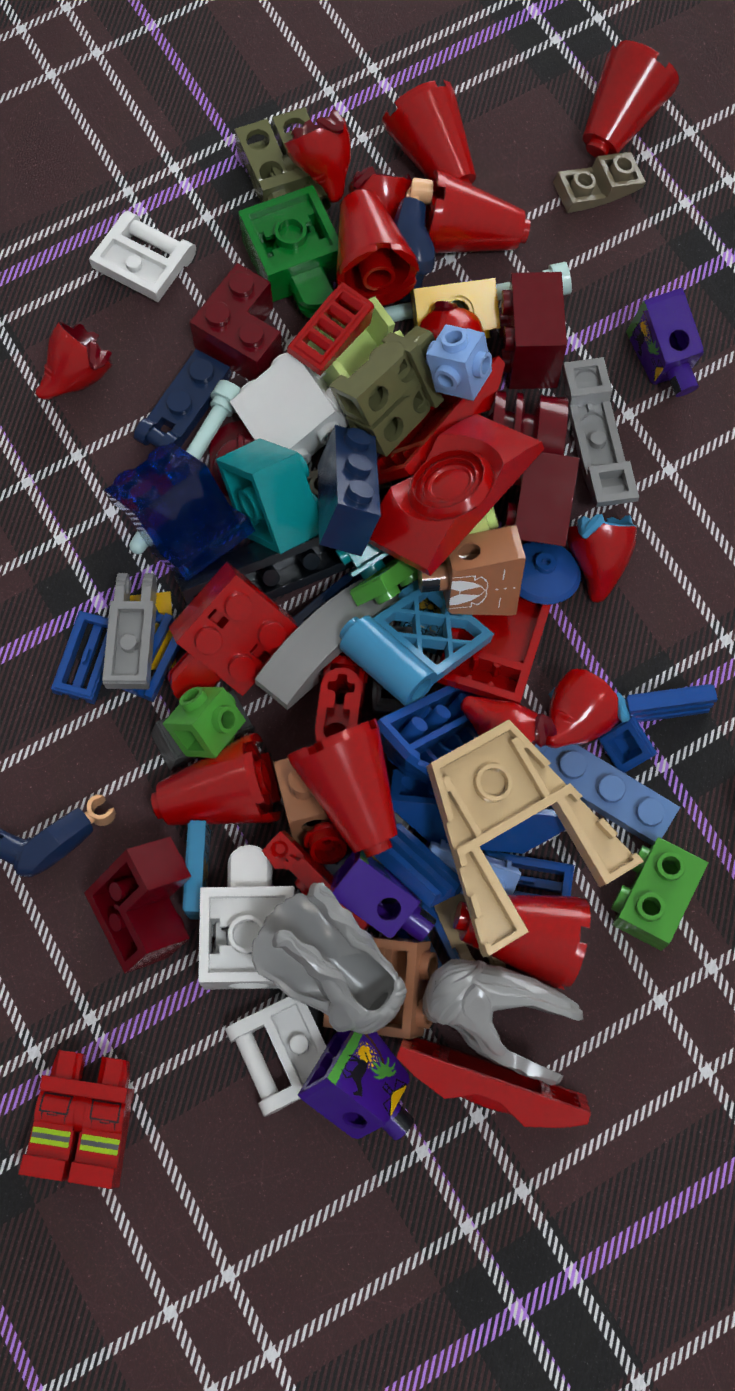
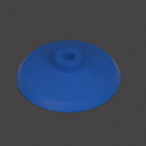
[519,542,581,605]

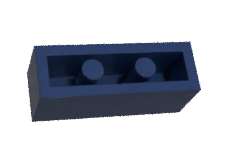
[318,425,381,556]

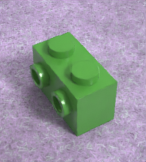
[610,837,709,951]

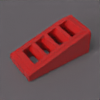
[287,282,374,376]

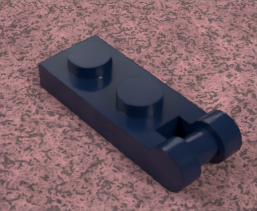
[134,349,232,459]

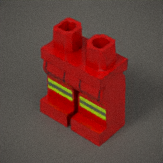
[18,1050,135,1189]

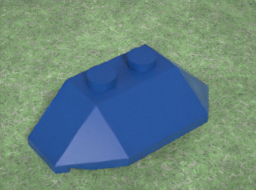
[377,686,486,785]
[391,768,575,854]

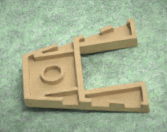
[426,720,644,958]

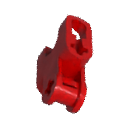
[315,652,369,743]

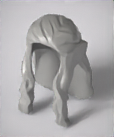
[251,882,407,1034]
[422,959,583,1085]

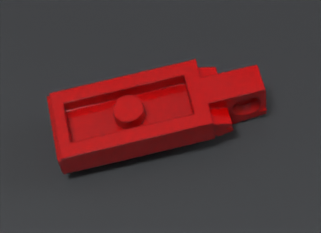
[262,830,370,930]

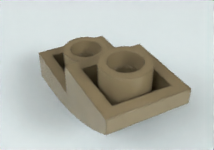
[553,152,646,213]

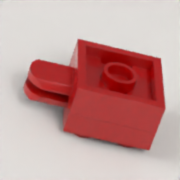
[168,562,299,700]

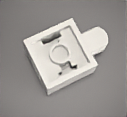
[198,845,296,990]

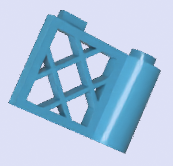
[339,580,494,706]

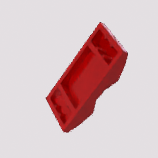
[377,356,505,485]
[368,414,545,576]
[437,596,551,705]
[397,1037,591,1128]

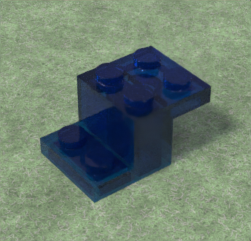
[104,442,255,582]

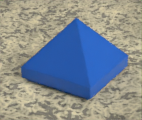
[598,716,658,773]

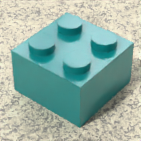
[216,438,319,554]

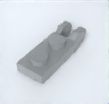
[102,573,157,689]

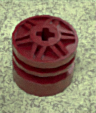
[486,391,569,455]

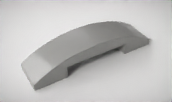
[563,357,639,507]
[255,579,400,710]

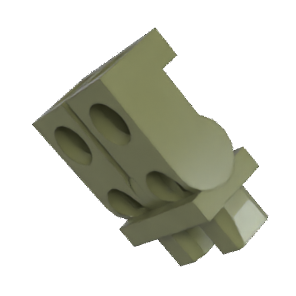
[234,107,331,210]
[329,325,444,457]

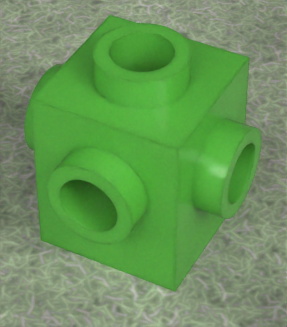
[163,687,246,758]

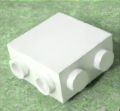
[230,352,349,464]

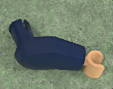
[393,178,435,303]
[0,795,116,877]

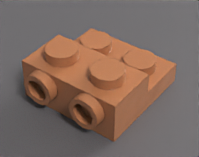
[323,936,438,1040]

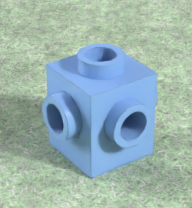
[426,324,492,401]

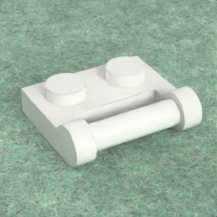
[89,211,196,302]
[225,997,327,1117]

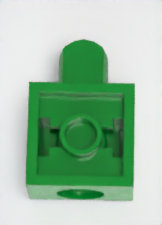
[238,185,338,318]

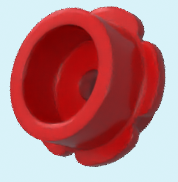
[304,822,347,864]

